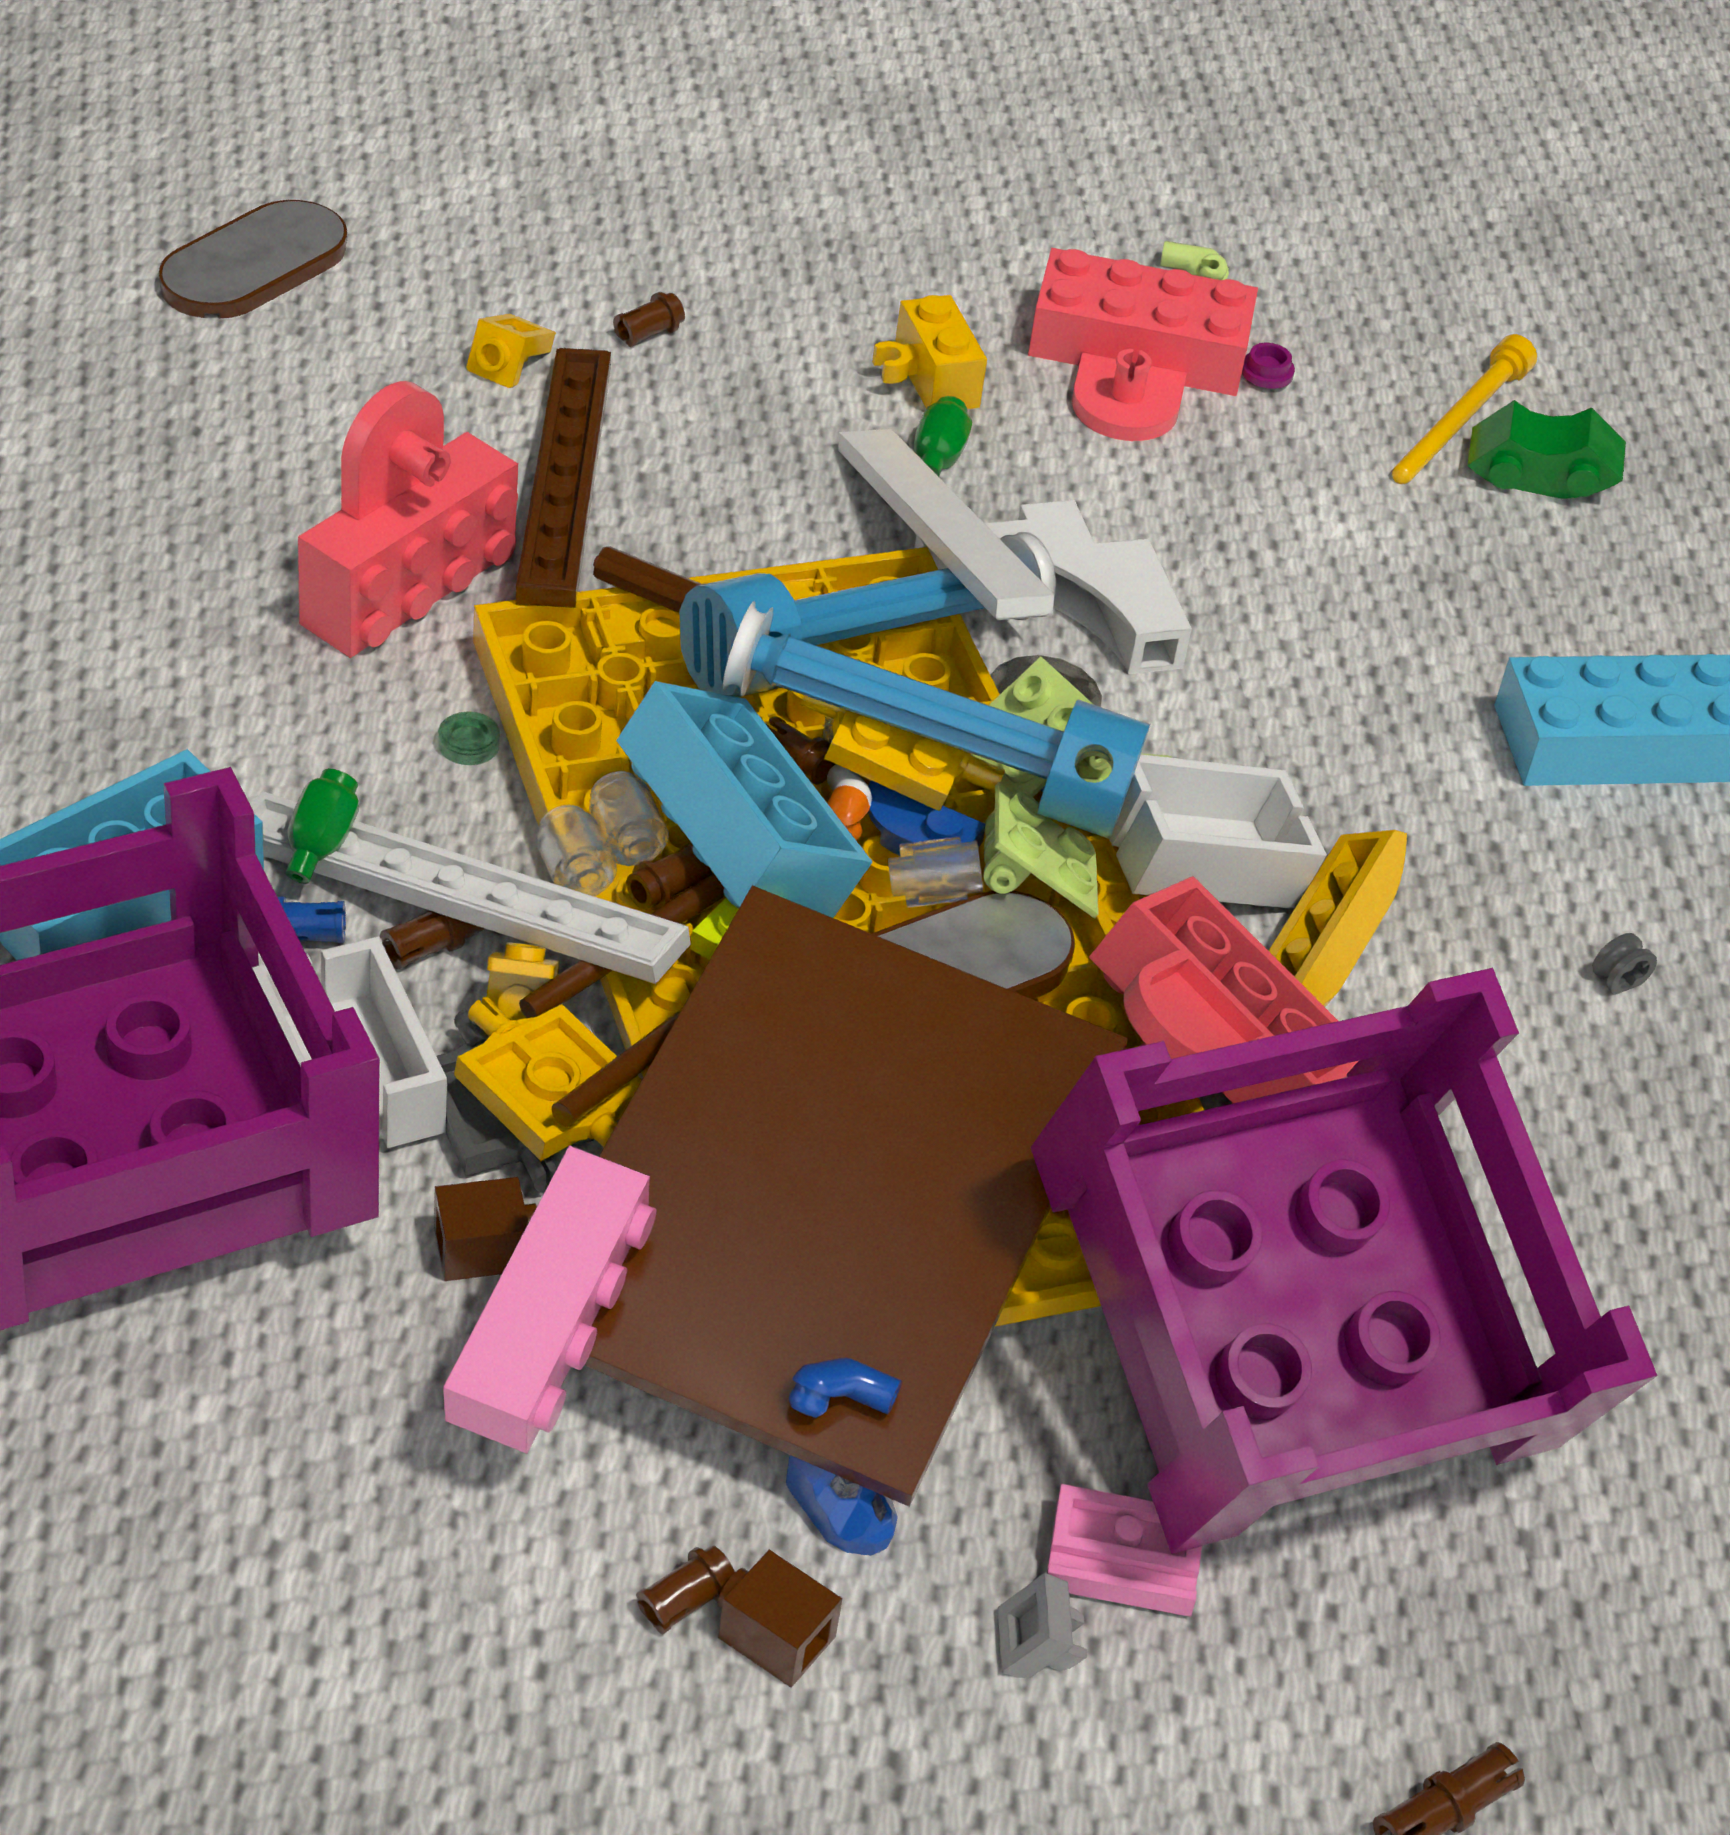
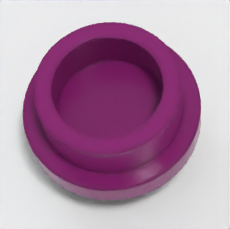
[1242,342,1295,389]

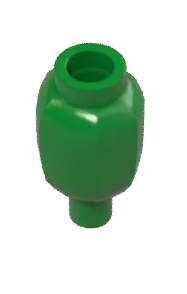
[913,396,972,477]
[285,768,359,884]

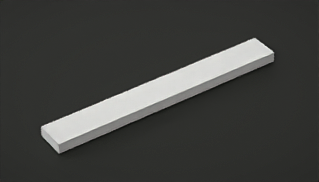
[838,429,1054,621]
[250,792,691,984]

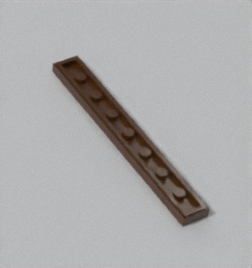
[516,348,611,608]

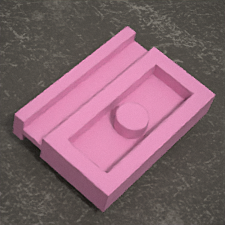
[1047,1484,1202,1617]

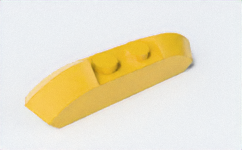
[1269,830,1407,1007]

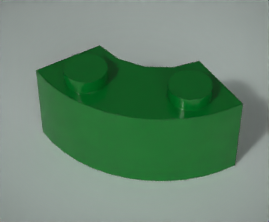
[1467,400,1626,499]

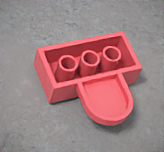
[1028,247,1258,441]
[298,381,518,658]
[1089,876,1358,1103]

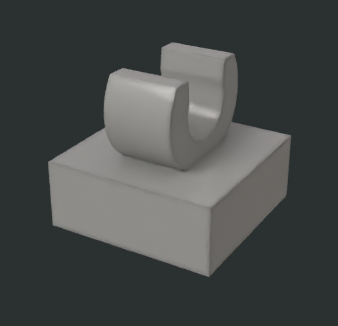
[998,1572,1087,1678]

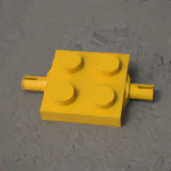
[800,661,1006,811]
[454,997,642,1161]

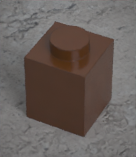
[434,1177,537,1281]
[717,1549,843,1688]

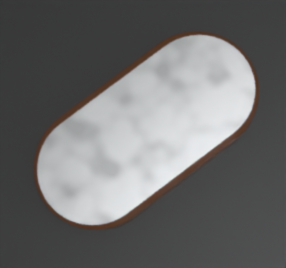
[159,200,347,319]
[872,891,1075,999]

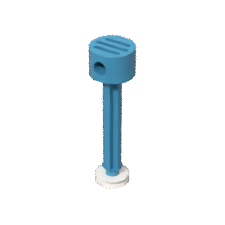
[679,532,1056,697]
[723,601,1151,839]

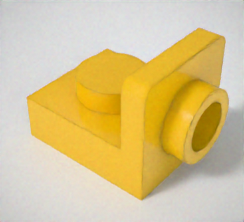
[466,313,556,388]
[486,943,560,1021]

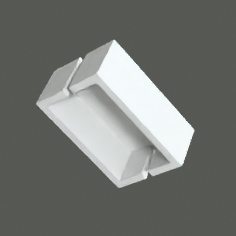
[1109,754,1327,909]
[252,936,447,1148]

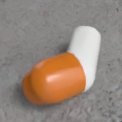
[827,764,872,841]

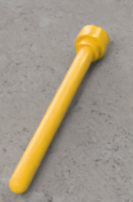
[1392,334,1537,484]

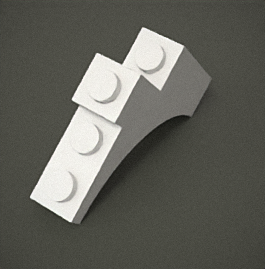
[915,500,1192,674]

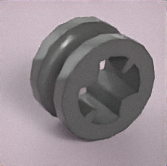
[1592,933,1657,995]

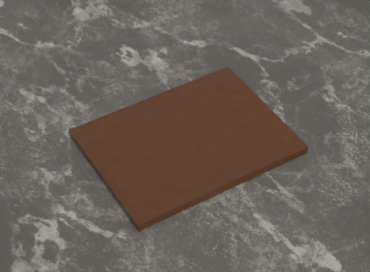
[584,885,1128,1507]

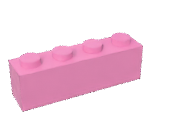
[443,1146,656,1454]

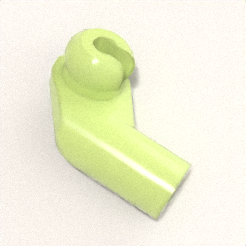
[1160,241,1229,280]

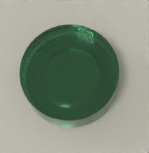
[438,711,500,765]

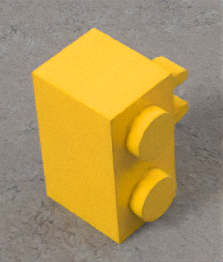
[872,295,987,409]

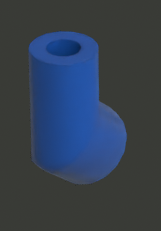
[789,1357,902,1417]

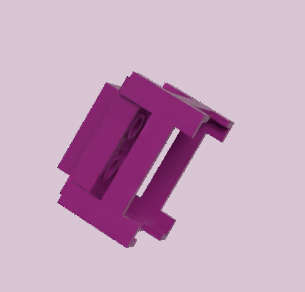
[0,767,380,1330]
[1030,968,1658,1554]

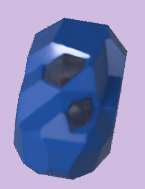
[786,1455,898,1556]

